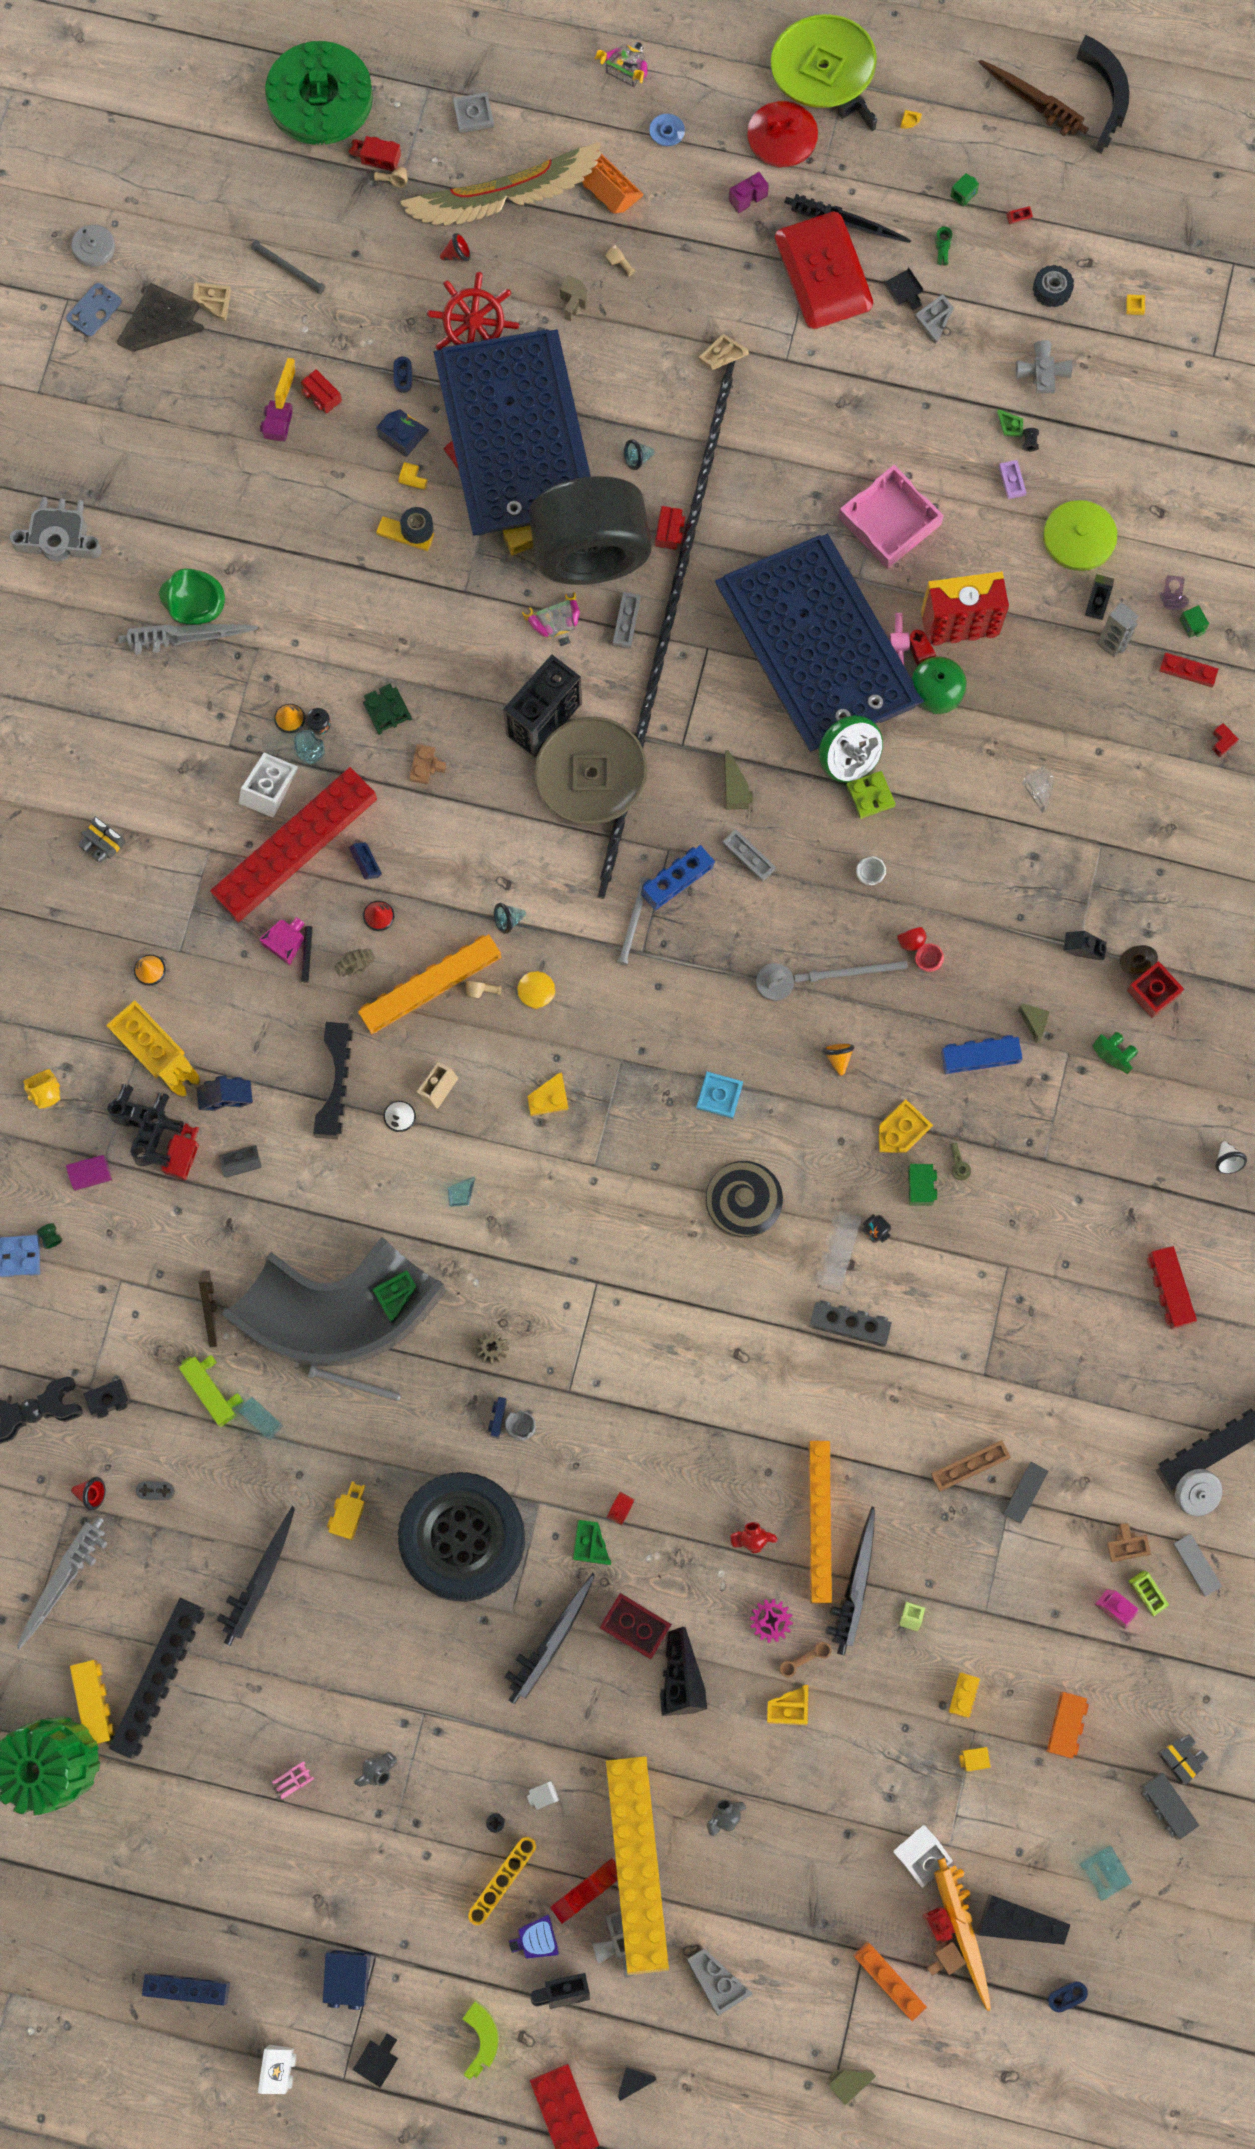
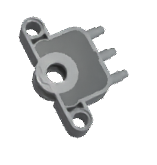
[9,497,102,562]

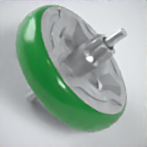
[818,715,883,783]

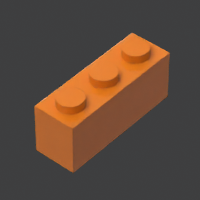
[1046,1692,1089,1759]

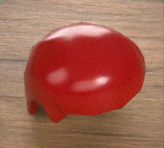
[897,927,927,951]

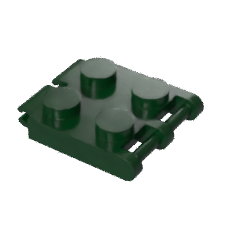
[363,683,412,735]

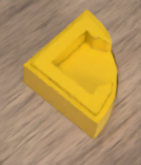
[900,110,922,129]

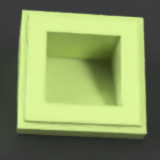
[899,1602,925,1631]

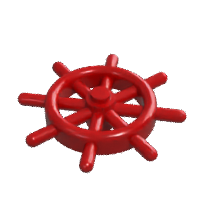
[427,272,520,350]

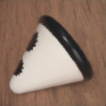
[383,1101,416,1132]
[1215,1141,1247,1174]

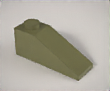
[724,750,753,810]

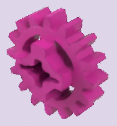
[749,1599,793,1643]

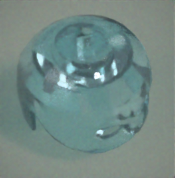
[293,730,325,765]

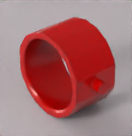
[606,1491,635,1526]

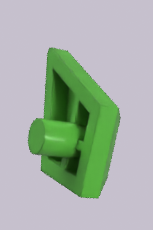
[997,409,1023,437]

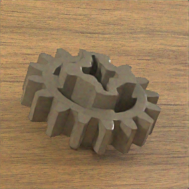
[334,948,376,977]

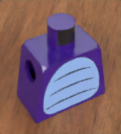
[509,1914,559,1959]

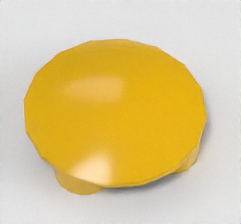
[517,971,555,1009]

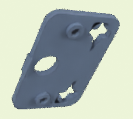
[66,283,122,336]

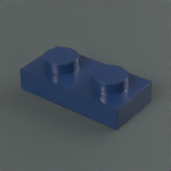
[349,842,382,880]
[488,1397,507,1439]

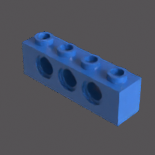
[641,845,715,911]

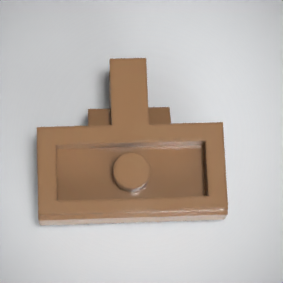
[409,744,446,784]
[1107,1523,1151,1562]

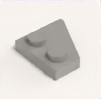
[914,294,954,344]

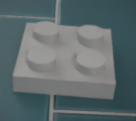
[453,92,494,133]

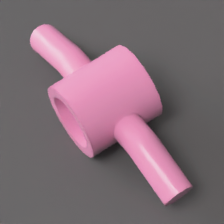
[889,613,910,665]

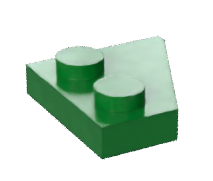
[372,1270,417,1323]
[572,1520,611,1565]

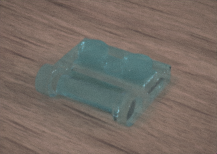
[1080,1845,1132,1901]

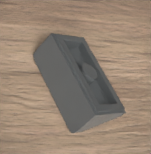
[219,1145,262,1178]

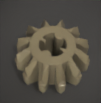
[475,1331,509,1365]

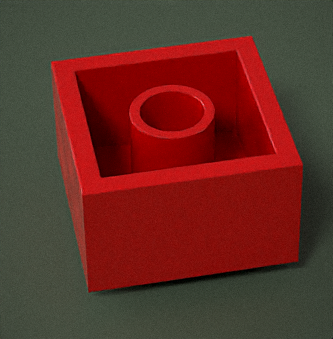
[1126,961,1184,1018]

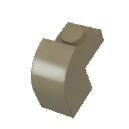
[560,275,587,321]

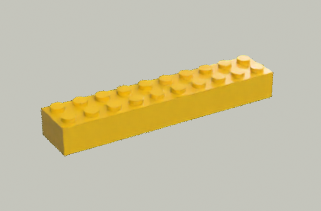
[606,1756,669,1975]

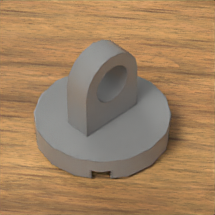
[756,963,794,1001]

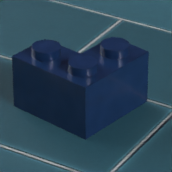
[197,1076,253,1111]

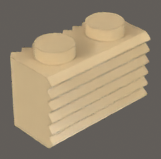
[417,1062,459,1109]

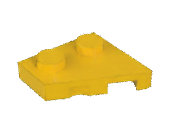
[767,1685,809,1725]

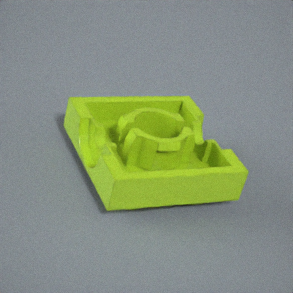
[846,771,896,819]

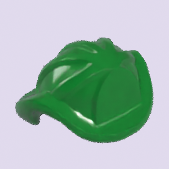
[159,568,225,625]

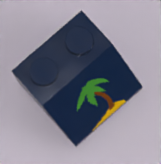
[376,409,429,457]

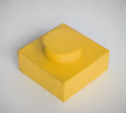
[1126,294,1145,315]

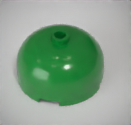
[911,656,967,714]

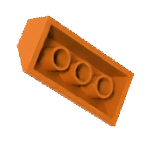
[582,150,644,213]

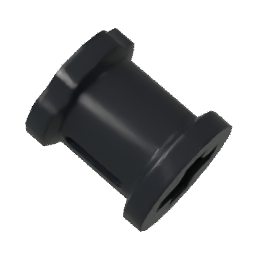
[1023,428,1039,452]
[486,1813,505,1833]

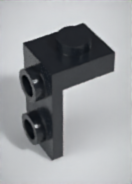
[838,95,877,131]

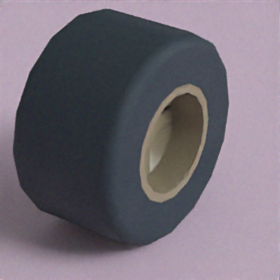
[400,507,434,544]

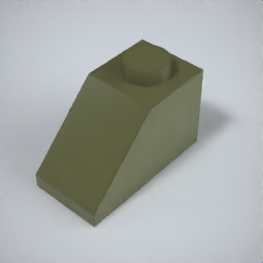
[827,2068,876,2105]

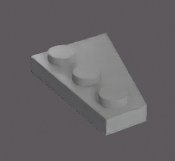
[686,1948,753,2016]

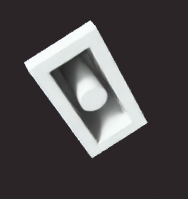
[527,1781,559,1810]

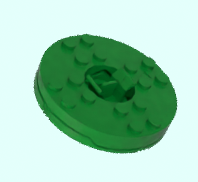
[265,41,373,145]

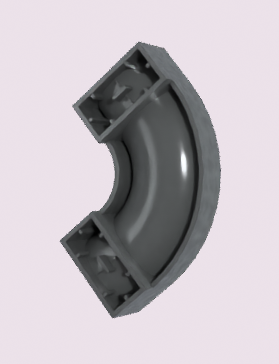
[222,1237,447,1367]

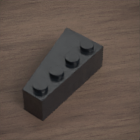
[976,1894,1070,1945]

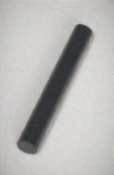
[301,926,313,983]

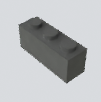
[1140,1773,1200,1840]

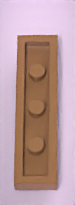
[931,1440,1011,1492]

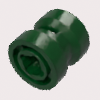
[36,1223,63,1249]

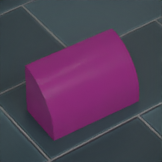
[66,1155,112,1191]

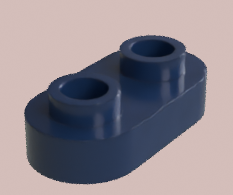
[393,356,412,393]
[1047,1981,1088,2013]

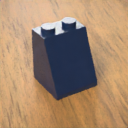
[323,1950,371,2010]

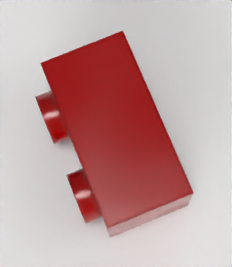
[1006,206,1033,225]

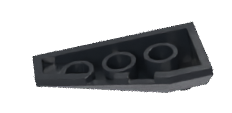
[660,1627,707,1716]

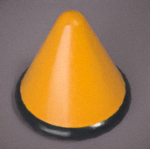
[274,703,305,733]
[134,955,166,986]
[822,1043,855,1075]

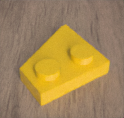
[527,1072,568,1116]

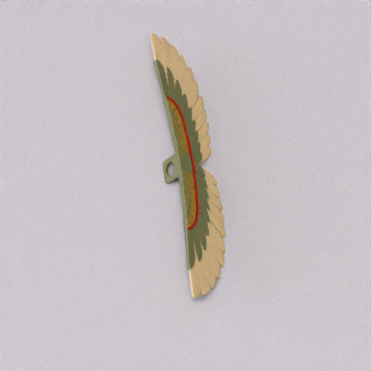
[401,142,601,226]

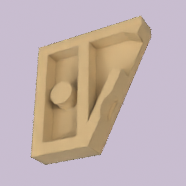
[192,282,231,321]
[698,334,749,370]

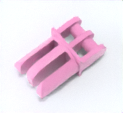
[272,1761,314,1800]

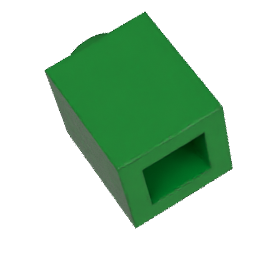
[950,173,979,207]
[1179,605,1209,638]

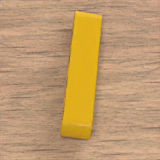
[468,1837,536,1925]

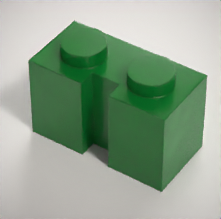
[908,1164,937,1206]

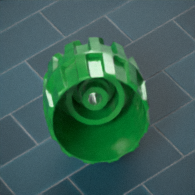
[0,1716,100,1816]

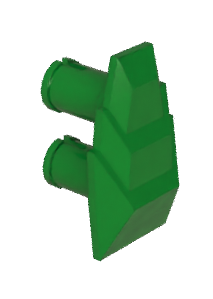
[1092,1032,1138,1074]

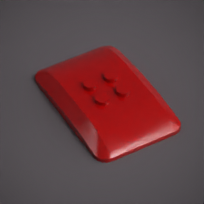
[775,212,873,329]

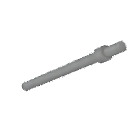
[794,961,908,982]

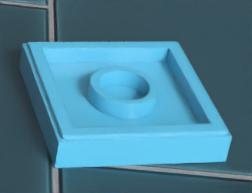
[696,1071,743,1119]

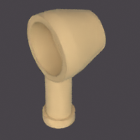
[374,167,408,188]
[605,244,636,276]
[466,981,502,999]

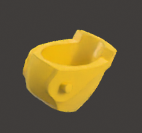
[23,1069,60,1109]

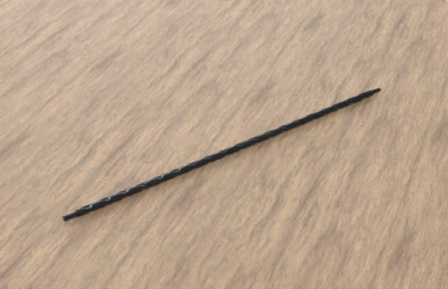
[598,360,736,899]

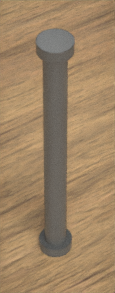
[251,240,326,294]

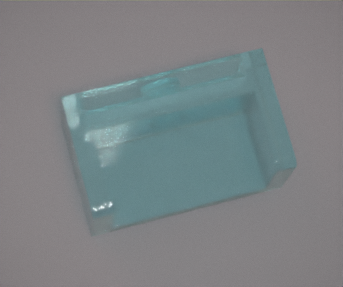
[238,1397,283,1440]

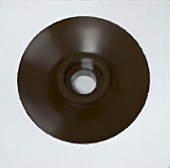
[1120,945,1158,974]

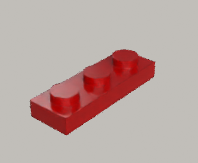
[1159,652,1219,688]

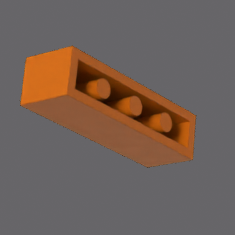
[853,1941,927,2022]

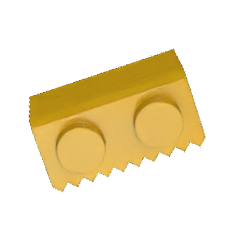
[948,1673,981,1718]

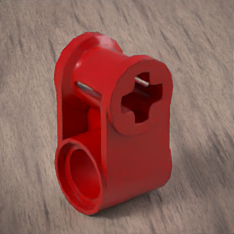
[910,629,937,666]

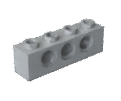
[1097,602,1139,657]

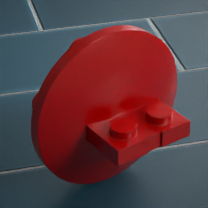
[747,101,818,168]

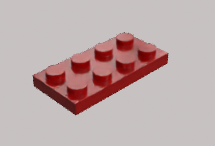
[530,2063,599,2149]

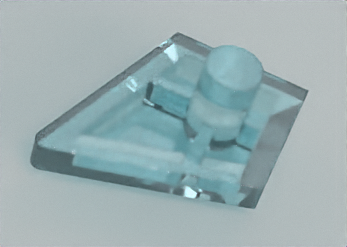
[448,1177,476,1207]

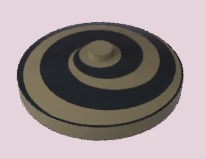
[705,1161,783,1238]

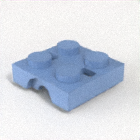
[0,1235,40,1278]

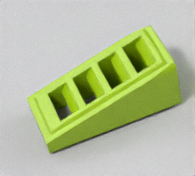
[1128,1570,1169,1617]

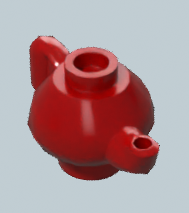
[730,1522,778,1553]

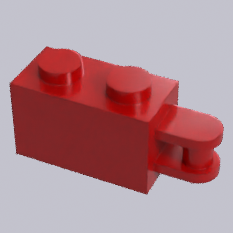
[348,136,401,172]
[160,1123,199,1181]
[922,1906,955,1943]

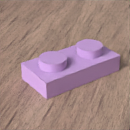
[999,460,1026,499]

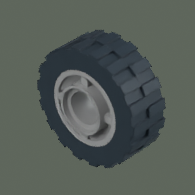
[1033,265,1074,307]

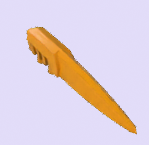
[934,1858,991,2011]

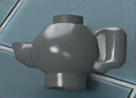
[354,1752,397,1787]
[707,1799,746,1836]

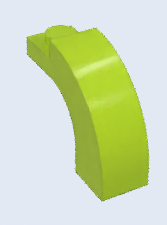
[462,2000,499,2080]

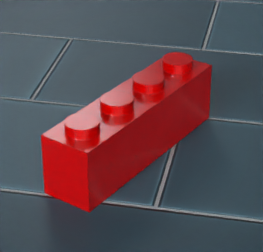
[1147,1246,1197,1329]

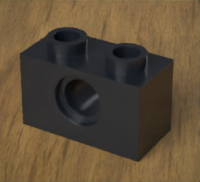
[83,1379,132,1419]

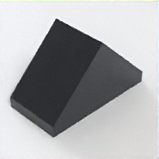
[618,2065,657,2101]

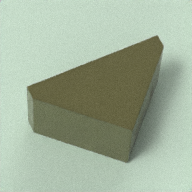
[1018,1004,1050,1043]

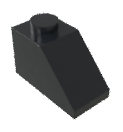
[1085,574,1114,620]

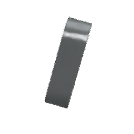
[136,1481,175,1501]

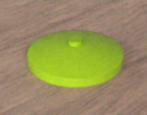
[1043,500,1117,571]

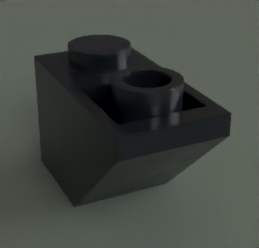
[1064,930,1107,960]

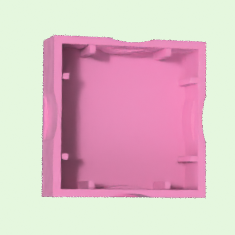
[838,465,943,569]

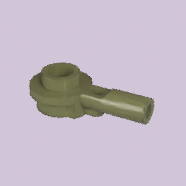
[950,1142,971,1181]

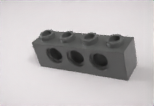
[809,1300,892,1347]

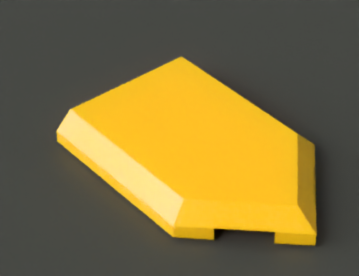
[879,1099,933,1153]

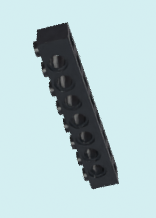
[109,1598,205,1759]

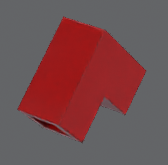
[1212,723,1239,757]

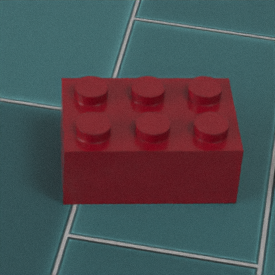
[599,1593,672,1660]

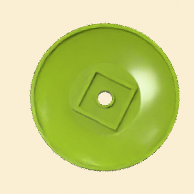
[771,14,877,108]

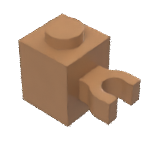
[926,1940,967,1976]

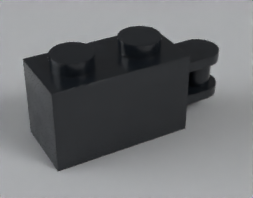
[531,1973,590,2009]

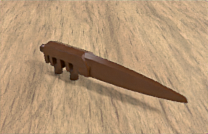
[978,60,1089,136]

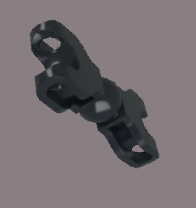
[0,1377,83,1444]

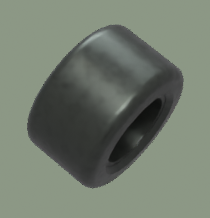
[529,476,652,585]

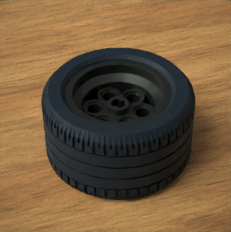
[398,1472,525,1602]

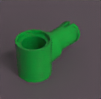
[935,226,953,265]

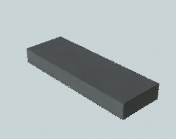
[1003,1462,1049,1524]

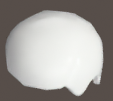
[856,856,886,885]

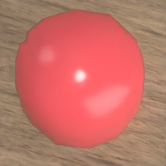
[915,943,944,972]

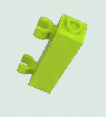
[179,1355,244,1427]

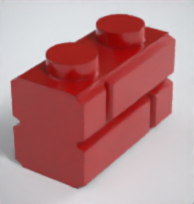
[301,369,342,413]
[655,506,686,550]

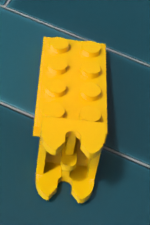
[106,1000,200,1097]

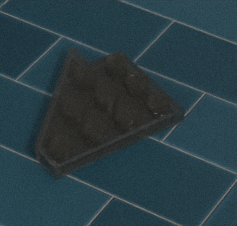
[117,283,204,352]

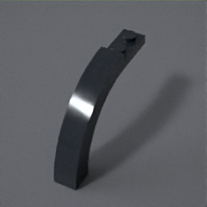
[1076,35,1130,154]

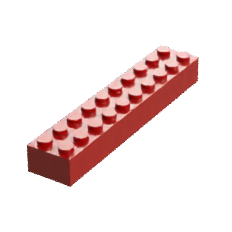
[210,767,377,923]

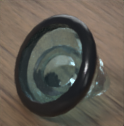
[624,439,655,470]
[494,903,526,934]

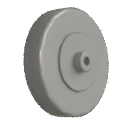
[71,225,115,267]
[1175,1469,1222,1517]

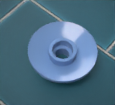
[650,114,685,146]

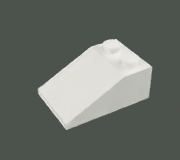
[239,753,298,818]

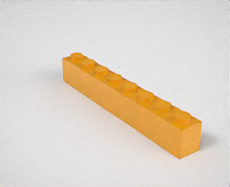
[358,934,502,1035]
[809,1441,832,1604]

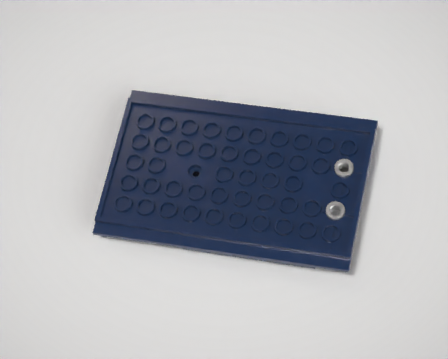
[433,329,591,536]
[715,533,924,752]

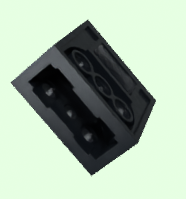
[503,654,582,758]

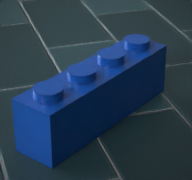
[941,1035,1023,1074]

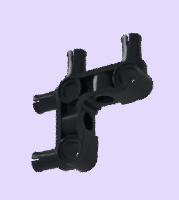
[107,1084,184,1167]

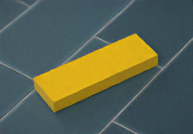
[275,358,296,409]
[376,516,434,552]

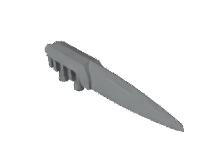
[119,624,258,655]
[17,1516,107,1649]

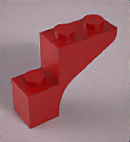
[550,1858,618,1924]

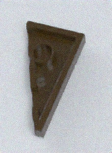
[199,1270,217,1348]

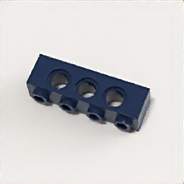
[142,1973,230,2006]

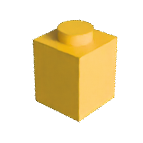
[958,1747,991,1772]

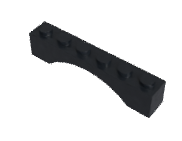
[313,1022,353,1140]

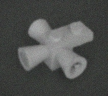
[1015,340,1072,394]
[592,1910,636,1978]

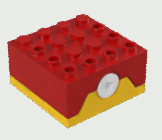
[921,571,1009,646]

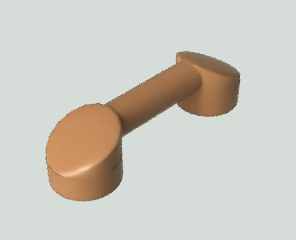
[779,1642,832,1678]

